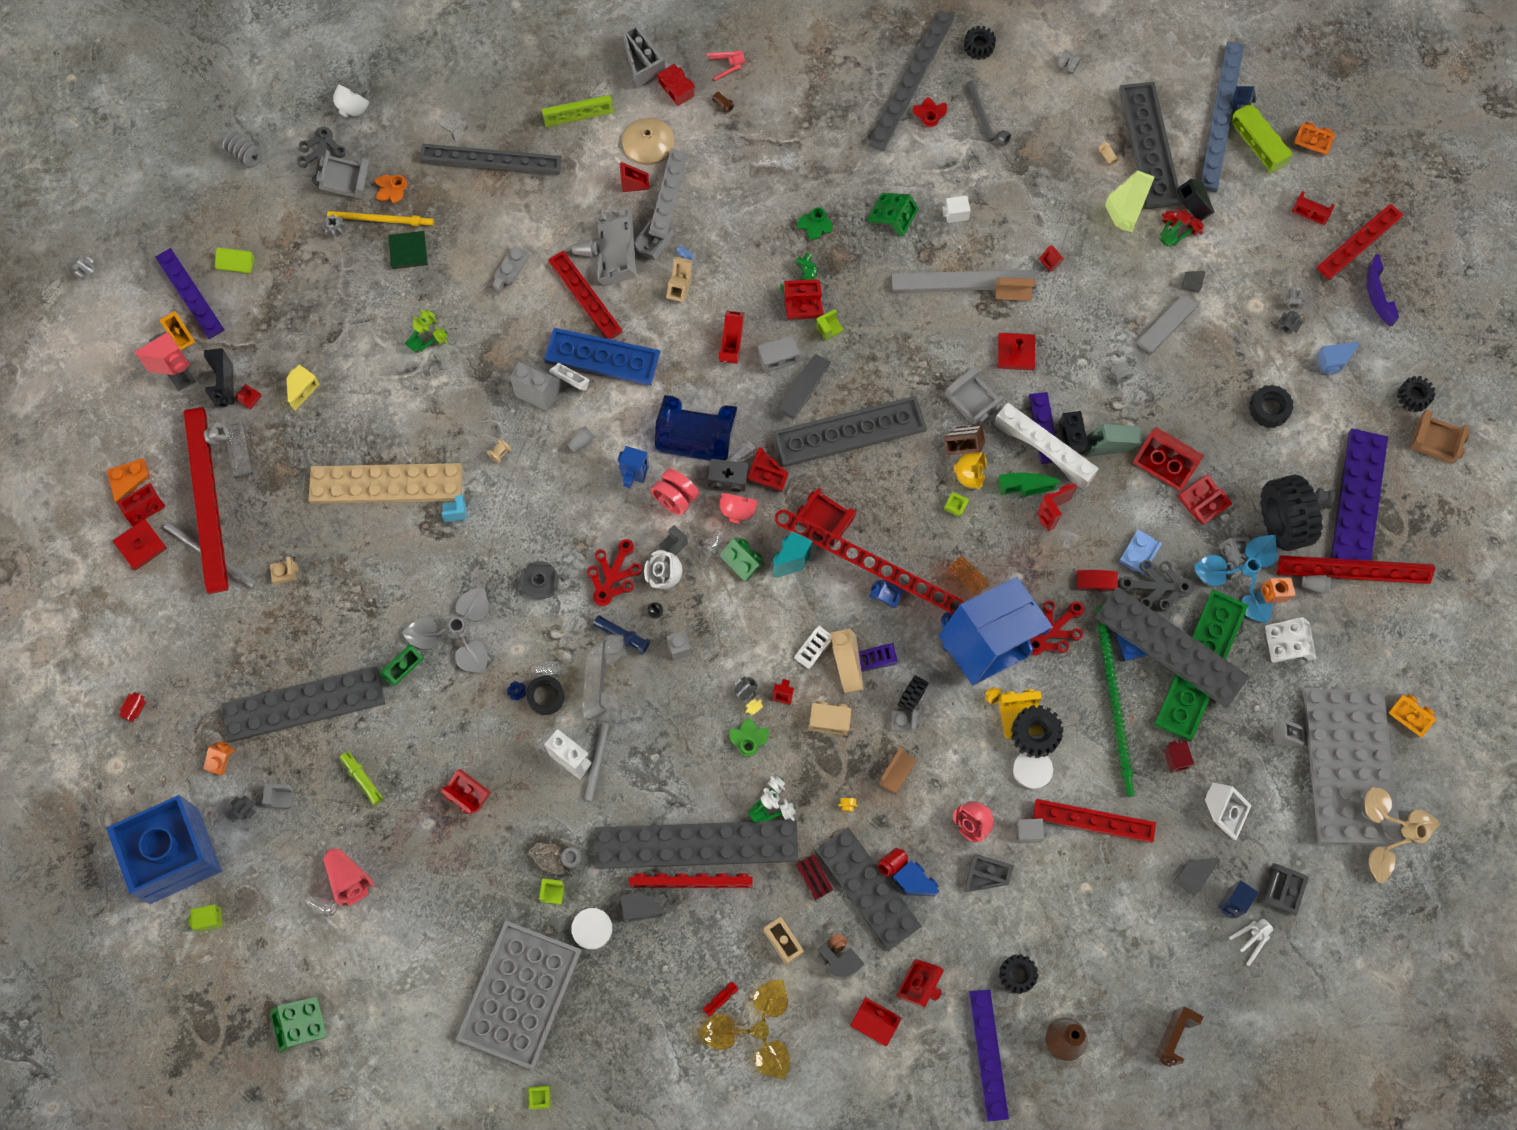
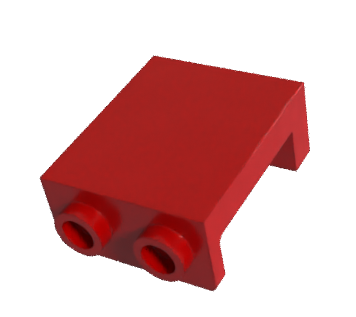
[796,487,856,547]

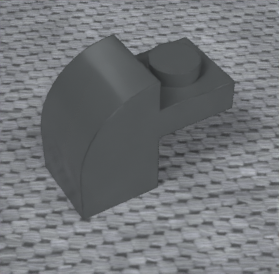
[818,943,865,980]

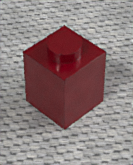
[1164,740,1194,773]

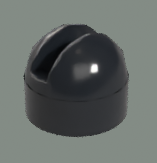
[647,602,663,619]

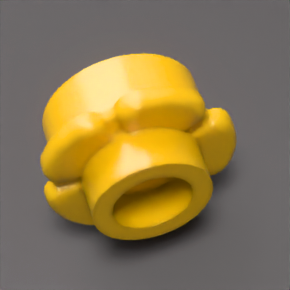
[985,687,1003,705]
[838,798,858,812]

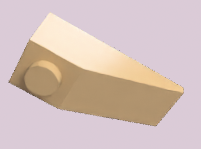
[831,629,864,694]

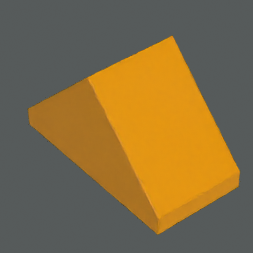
[159,311,195,350]

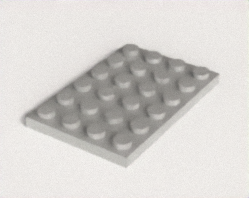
[456,920,582,1071]

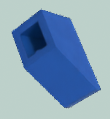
[892,860,939,897]

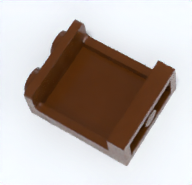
[1155,1006,1204,1067]

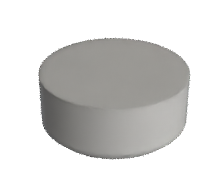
[561,847,582,869]

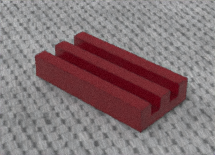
[796,854,833,901]

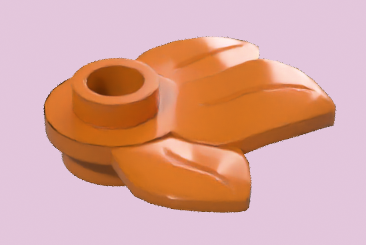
[374,175,407,204]

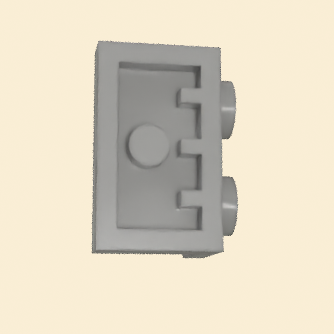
[1219,537,1258,580]

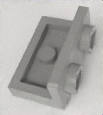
[634,218,675,260]

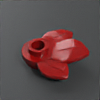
[913,97,947,127]

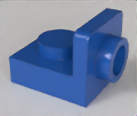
[869,580,904,608]

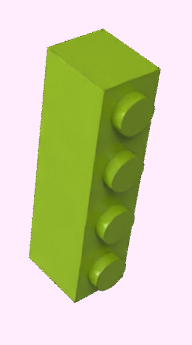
[1230,103,1293,173]

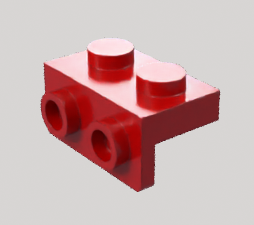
[440,769,491,814]

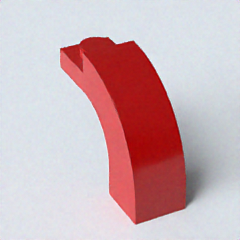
[718,310,745,364]

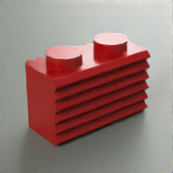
[657,64,695,106]

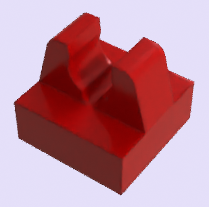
[1039,245,1064,272]
[234,384,262,410]
[772,679,794,705]

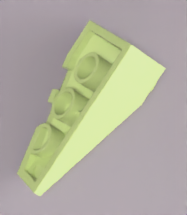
[1105,170,1154,232]

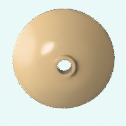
[622,118,675,165]

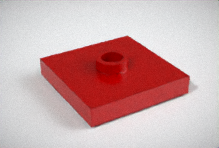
[113,519,167,571]

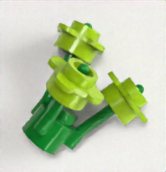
[405,309,449,353]

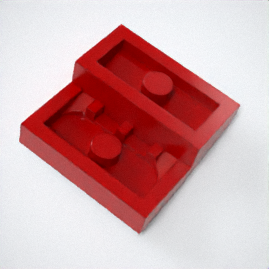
[784,279,824,320]
[1177,474,1232,525]

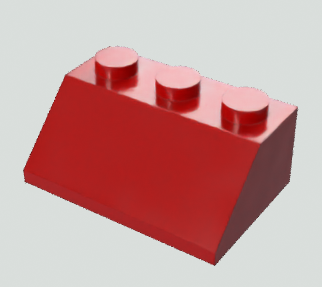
[1132,426,1204,491]

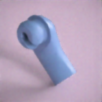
[676,245,694,266]

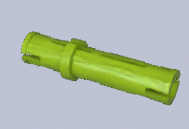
[339,751,384,806]

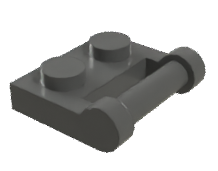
[1260,863,1309,915]

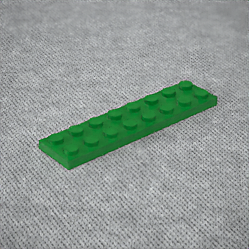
[1154,589,1249,742]

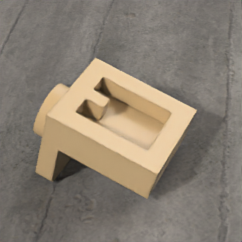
[270,557,299,584]

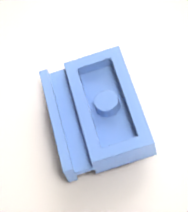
[1119,530,1162,576]

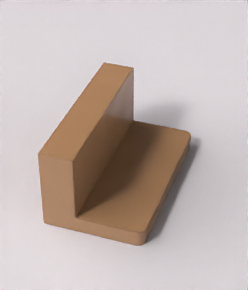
[995,277,1036,301]
[879,746,917,795]

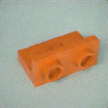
[1293,122,1336,155]

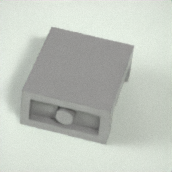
[316,150,369,199]
[945,367,1004,425]

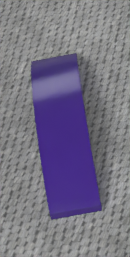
[1366,254,1399,326]

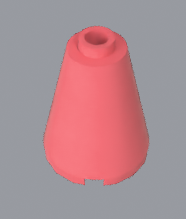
[323,848,374,906]

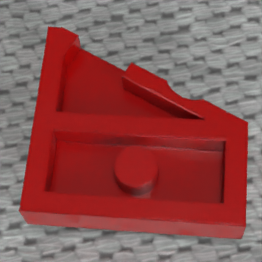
[747,447,789,492]

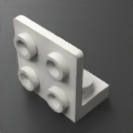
[1265,617,1316,663]

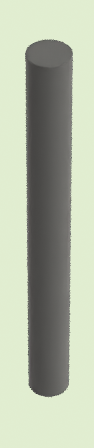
[967,80,995,142]

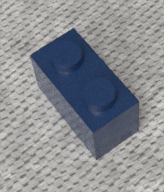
[1218,880,1259,919]

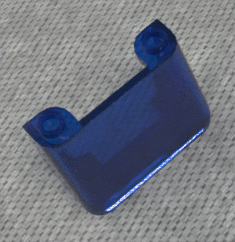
[655,395,738,461]

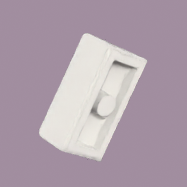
[549,363,589,390]

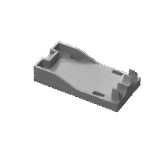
[597,209,636,286]

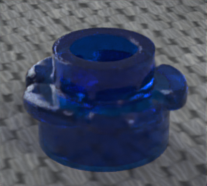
[507,681,526,700]

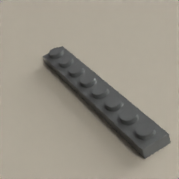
[419,143,562,175]

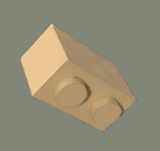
[809,701,852,736]
[764,917,804,966]

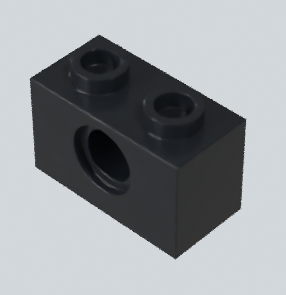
[1059,411,1088,454]

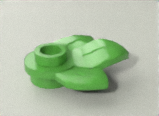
[729,718,769,757]

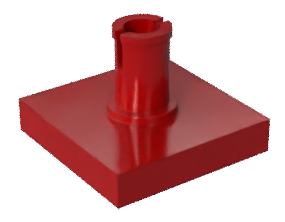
[998,333,1035,371]
[896,959,944,1008]

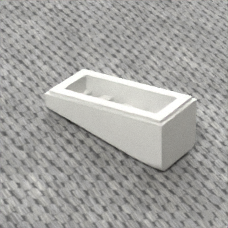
[794,626,832,670]

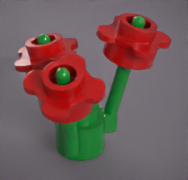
[1159,209,1204,247]

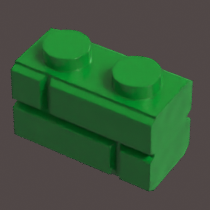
[378,644,424,687]

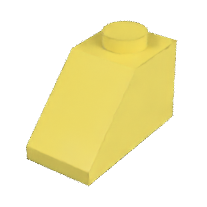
[287,365,320,411]

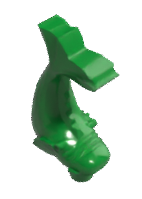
[780,253,817,293]

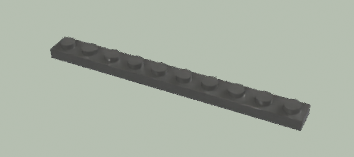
[868,10,954,151]

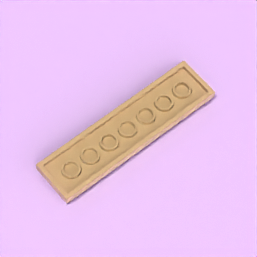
[309,463,463,504]

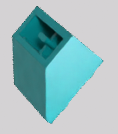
[772,531,812,578]

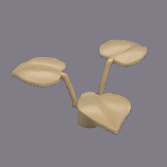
[1364,787,1441,884]

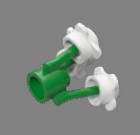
[748,776,796,824]

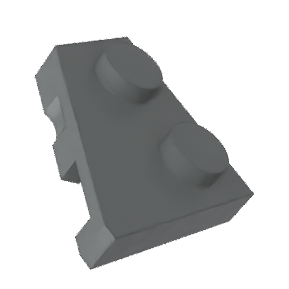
[964,853,1014,892]

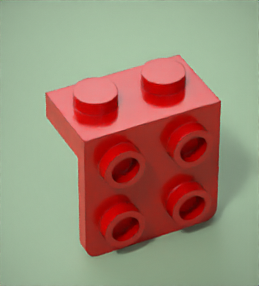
[1037,483,1078,531]

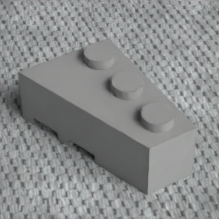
[622,24,665,88]

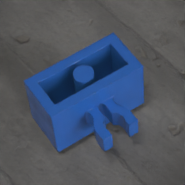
[618,446,649,489]

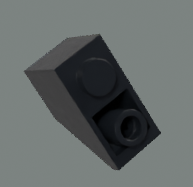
[1177,179,1215,221]

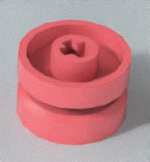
[650,468,699,516]

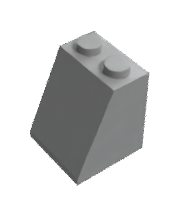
[510,362,565,411]

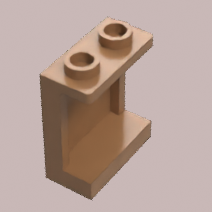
[1410,410,1470,464]

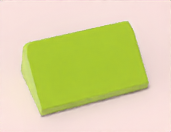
[215,248,255,274]

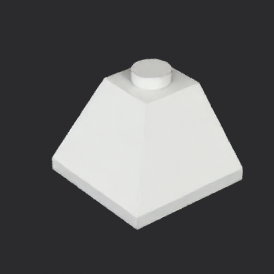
[1205,782,1252,841]

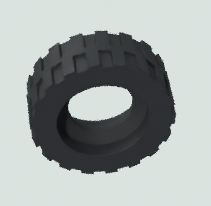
[1249,385,1294,428]

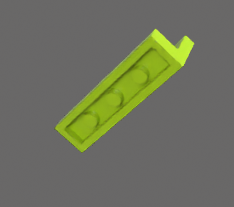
[542,95,614,127]

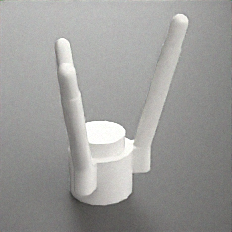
[1229,919,1273,966]

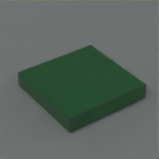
[388,231,428,269]

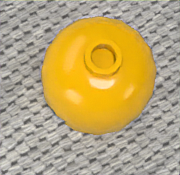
[954,452,987,489]

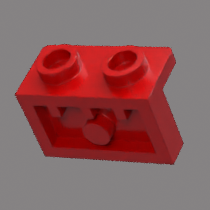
[117,483,165,526]

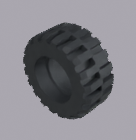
[1260,474,1323,551]

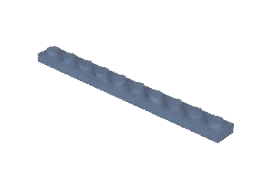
[1200,41,1244,193]

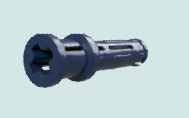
[593,615,650,655]

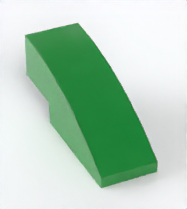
[997,472,1060,498]

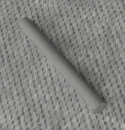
[584,723,609,802]

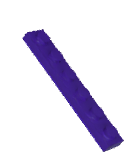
[155,248,225,339]
[969,989,1009,1122]

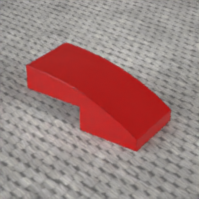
[1077,570,1118,592]

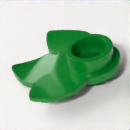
[797,207,833,240]

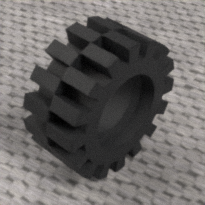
[964,26,996,60]
[1397,376,1436,412]
[897,675,929,713]
[999,954,1039,994]

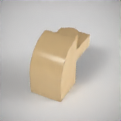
[667,257,693,302]

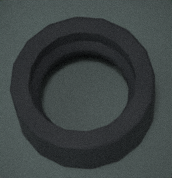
[526,676,565,715]

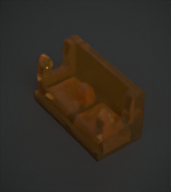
[948,555,990,595]

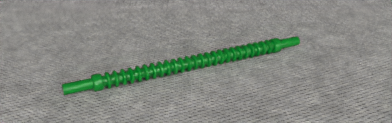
[1096,606,1135,798]

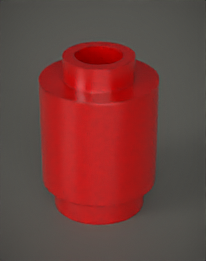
[118,692,147,723]
[878,848,908,877]

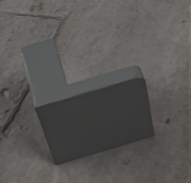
[659,525,688,556]

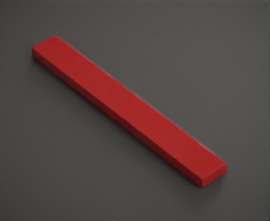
[1276,555,1435,584]

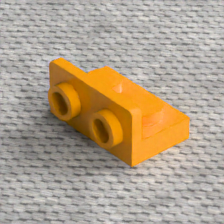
[1388,693,1437,738]

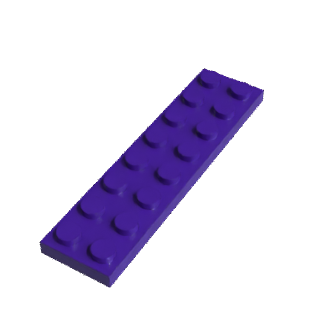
[1330,428,1388,561]

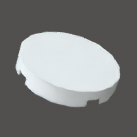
[1013,752,1053,790]
[572,908,613,950]

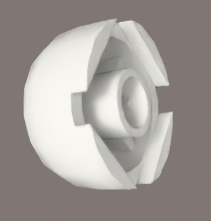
[333,85,370,118]
[644,550,683,589]

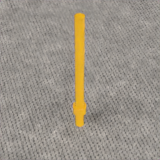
[327,211,434,227]

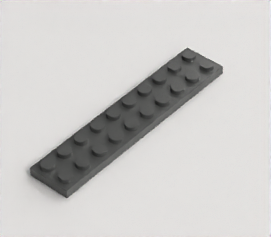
[595,820,798,869]

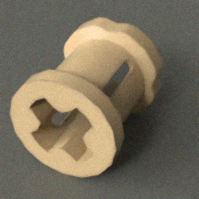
[487,439,511,464]

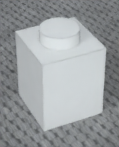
[942,196,971,223]

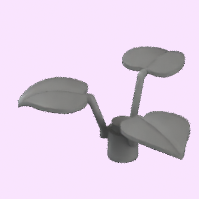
[403,587,489,674]

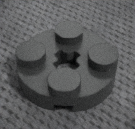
[520,561,559,600]

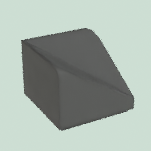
[1182,271,1205,293]

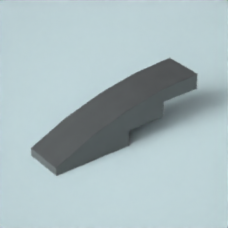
[778,354,831,419]

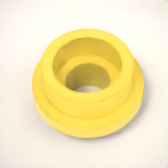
[745,698,764,716]

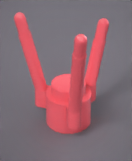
[706,50,745,81]

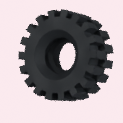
[1011,705,1064,758]

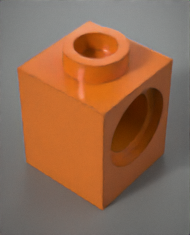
[1261,577,1296,603]

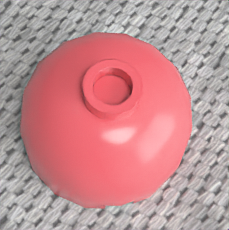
[719,493,758,524]
[953,801,994,843]

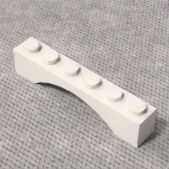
[994,403,1099,490]

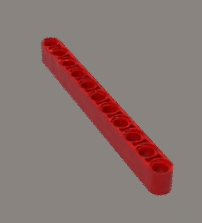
[184,406,229,595]
[775,510,964,614]

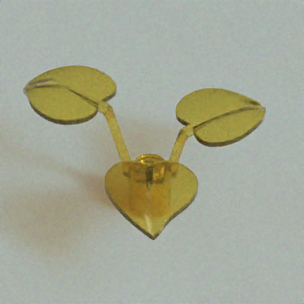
[698,980,790,1079]

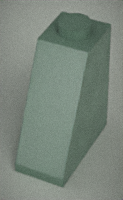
[1085,424,1144,457]

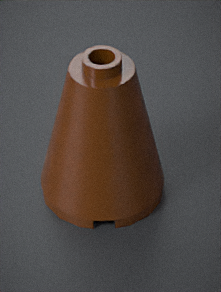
[1045,1018,1088,1061]

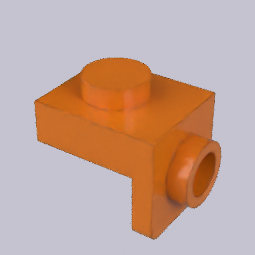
[203,742,235,776]

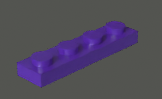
[1028,392,1056,464]

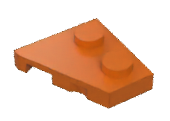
[107,458,150,504]

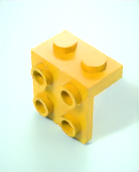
[998,689,1044,739]

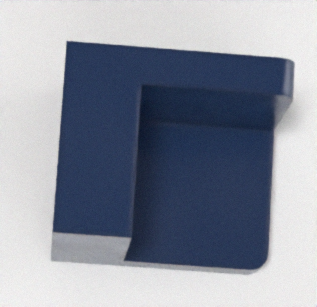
[1233,86,1256,111]

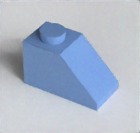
[1317,342,1359,375]

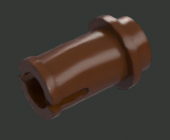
[712,91,734,113]

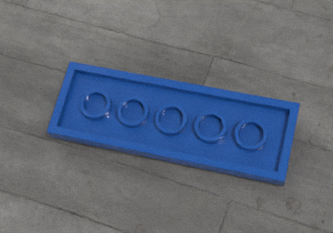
[544,328,660,386]

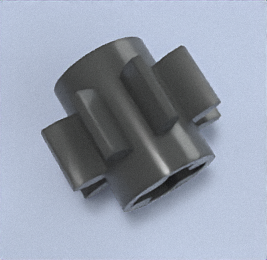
[1278,311,1303,334]
[734,676,758,701]
[230,795,256,820]

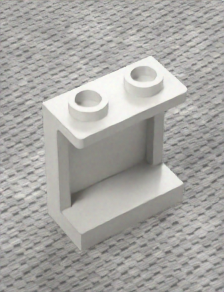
[544,730,592,780]

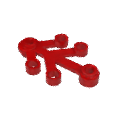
[587,539,642,606]
[1030,600,1084,656]

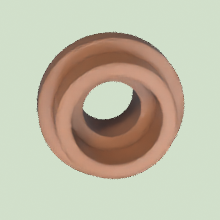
[827,934,848,952]

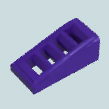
[859,643,897,672]

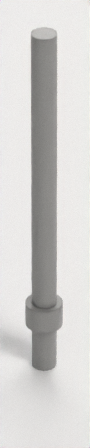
[164,522,257,588]

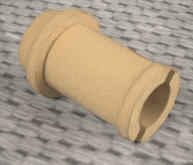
[1099,142,1119,166]

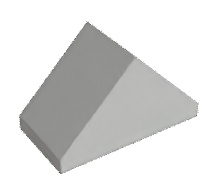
[1273,719,1305,747]

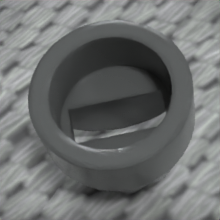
[996,130,1011,146]

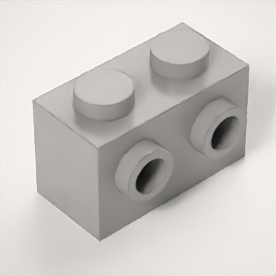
[758,336,800,373]

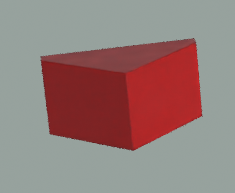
[619,162,650,192]

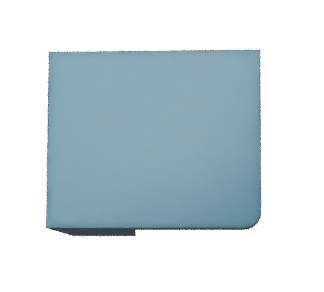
[442,495,467,522]

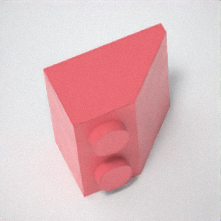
[134,332,190,375]

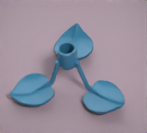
[1194,535,1278,623]

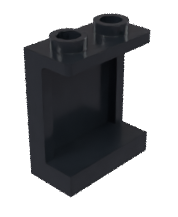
[204,348,234,407]

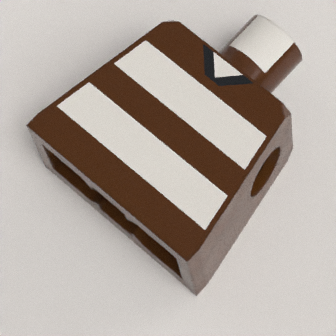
[943,424,985,455]

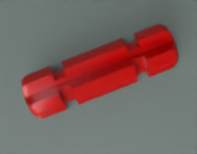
[703,982,738,1017]

